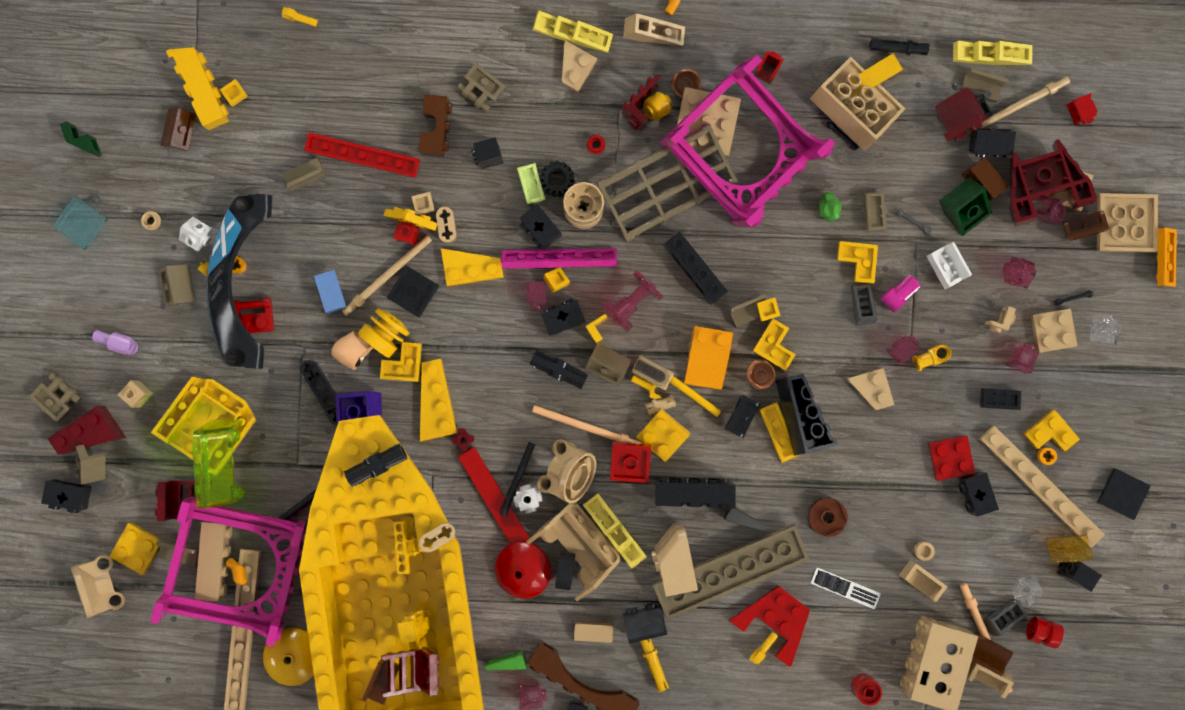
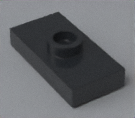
[980,388,1022,410]

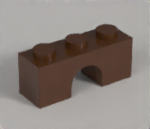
[419,94,452,157]

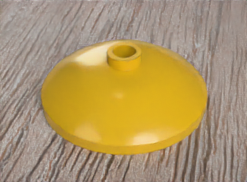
[263,627,314,686]

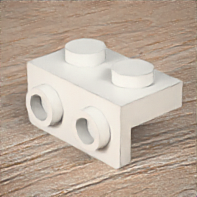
[926,242,972,289]

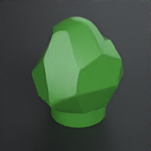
[819,192,842,222]

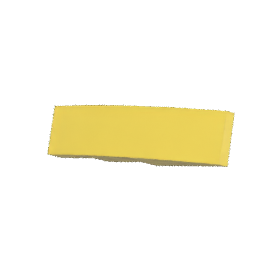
[532,11,613,53]
[953,41,1032,65]
[583,494,647,568]

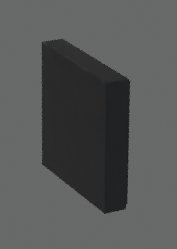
[387,265,439,318]
[1097,468,1151,520]

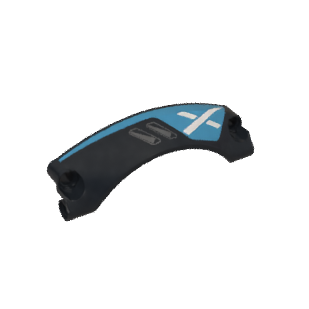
[206,194,273,369]

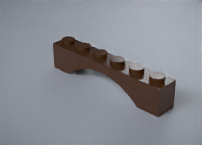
[528,640,640,710]

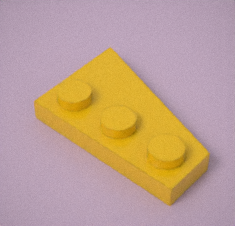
[441,249,504,287]

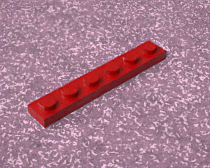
[304,132,421,179]

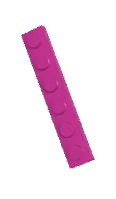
[501,248,617,269]

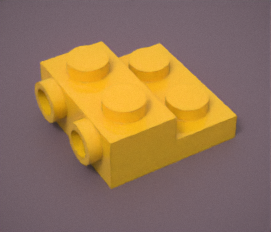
[397,609,431,663]

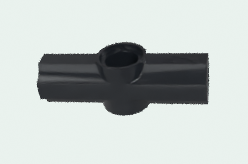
[529,350,588,389]
[344,444,408,487]

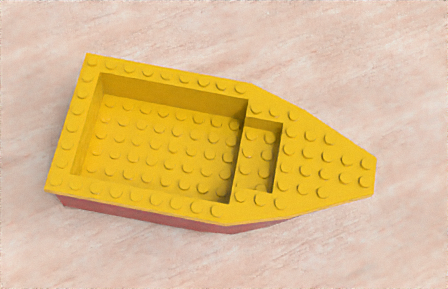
[299,415,484,710]

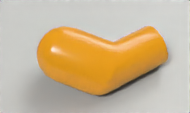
[664,0,681,16]
[226,558,247,585]

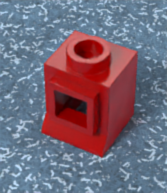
[754,51,784,84]
[1066,93,1098,126]
[393,221,421,246]

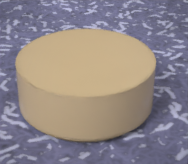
[914,541,935,561]

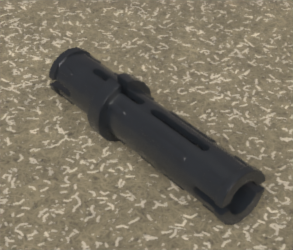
[869,38,930,56]

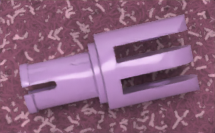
[92,330,138,355]

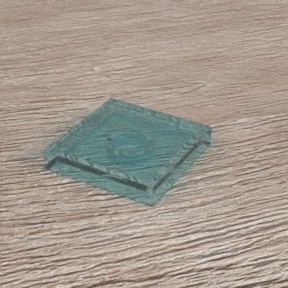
[52,196,108,250]

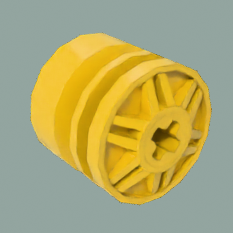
[357,308,410,358]

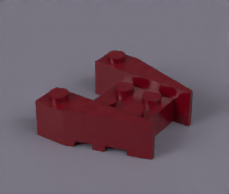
[1009,139,1097,227]

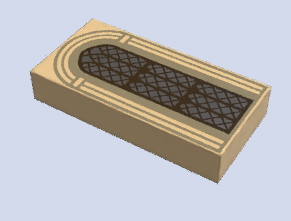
[632,355,674,390]

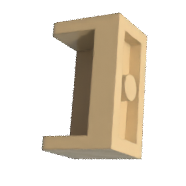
[899,560,947,602]
[967,661,1014,699]

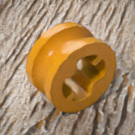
[1036,447,1057,465]

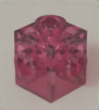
[1002,256,1036,289]

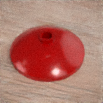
[495,541,551,599]

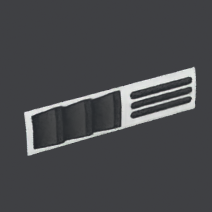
[811,568,881,609]

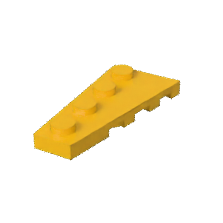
[420,359,458,442]

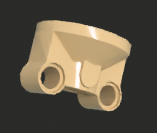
[537,439,596,503]
[70,555,125,619]

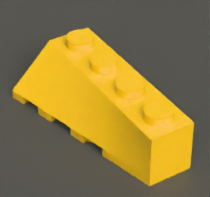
[166,47,229,130]

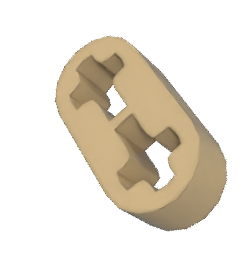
[436,207,457,244]
[419,523,455,553]

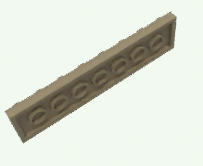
[652,524,810,620]

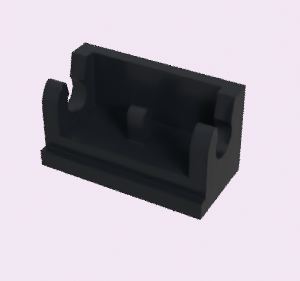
[725,395,761,439]

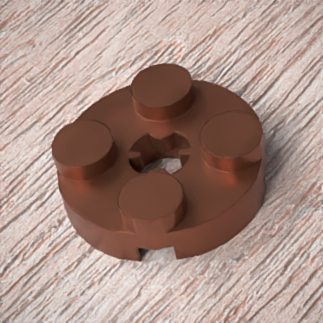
[808,498,848,537]

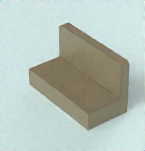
[959,68,1008,103]
[283,158,327,192]
[158,264,195,307]
[728,294,767,328]
[585,343,631,386]
[76,445,105,485]
[156,539,199,567]

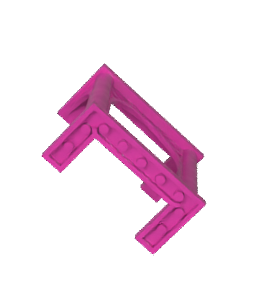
[659,55,835,227]
[150,496,307,647]

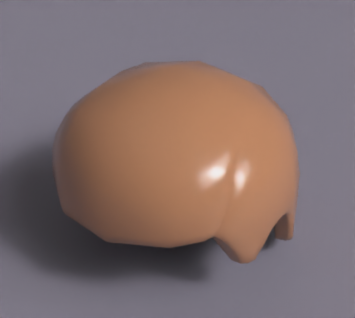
[671,69,701,98]
[746,360,776,389]

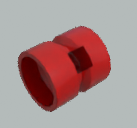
[1026,616,1064,649]
[851,674,882,706]

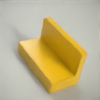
[586,314,607,344]

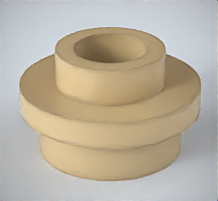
[141,211,161,230]

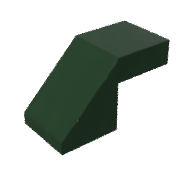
[60,122,102,157]

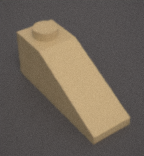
[623,13,685,46]

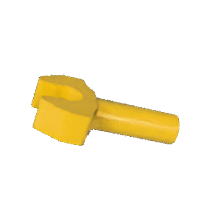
[281,7,318,27]
[631,375,662,399]
[749,632,778,665]

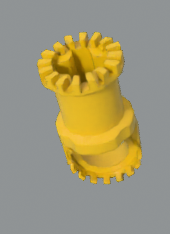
[912,345,952,372]

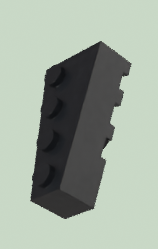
[776,374,839,456]
[655,477,736,509]

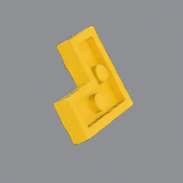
[384,207,437,231]
[837,241,878,284]
[753,318,796,371]
[380,342,422,382]
[1023,410,1080,452]

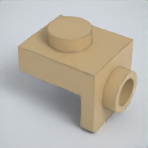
[985,306,1016,333]

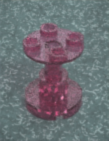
[601,270,663,332]

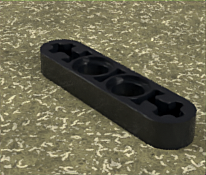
[300,360,337,426]

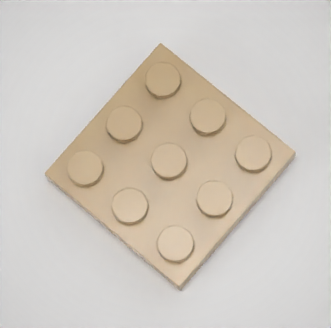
[677,87,741,156]
[1097,193,1158,253]

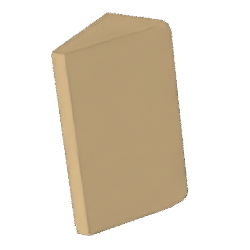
[574,621,613,643]

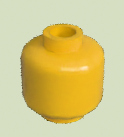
[643,92,672,121]

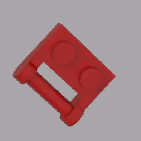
[233,297,274,334]

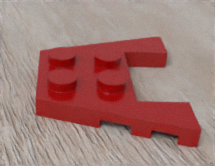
[729,586,810,667]

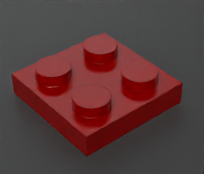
[928,436,976,481]
[610,442,651,483]

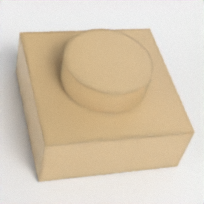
[411,192,435,216]

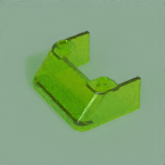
[192,420,246,508]

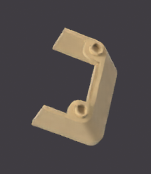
[526,503,620,601]
[651,522,698,597]

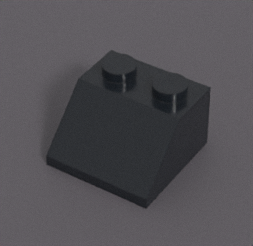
[623,603,667,644]

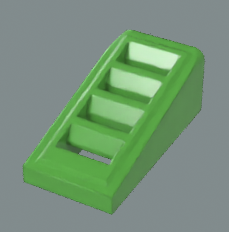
[485,650,527,670]

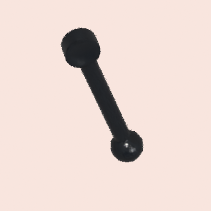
[827,122,859,151]
[1054,290,1093,306]

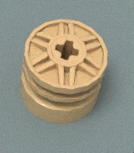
[563,182,604,229]

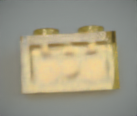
[1046,535,1093,563]

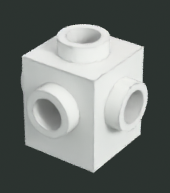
[179,217,212,251]
[514,484,543,513]

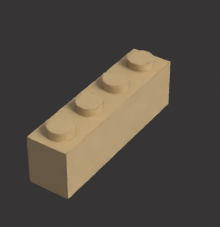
[195,521,232,601]

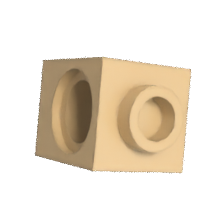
[118,380,153,408]

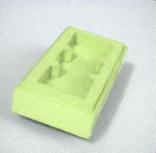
[517,163,546,205]

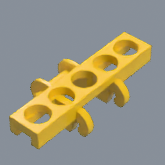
[393,521,419,574]

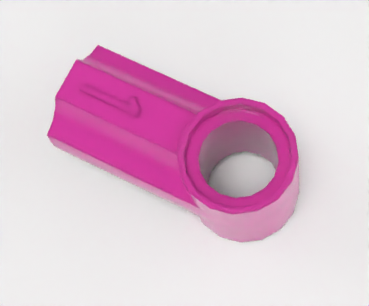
[880,275,921,313]

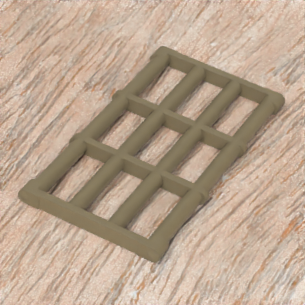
[596,123,739,243]

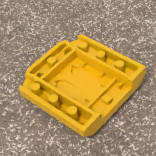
[151,377,256,476]

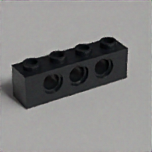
[664,231,728,305]

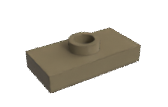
[863,192,887,232]

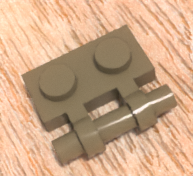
[456,63,506,112]
[29,373,82,423]

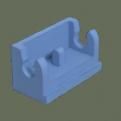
[314,270,346,315]

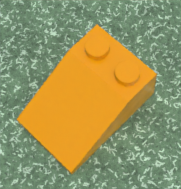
[684,326,733,390]

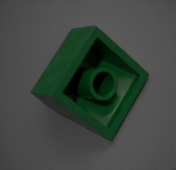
[939,177,992,236]

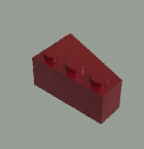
[48,406,126,455]

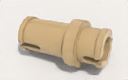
[645,395,676,416]

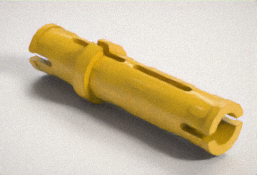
[640,639,669,692]

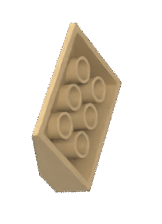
[810,57,905,151]

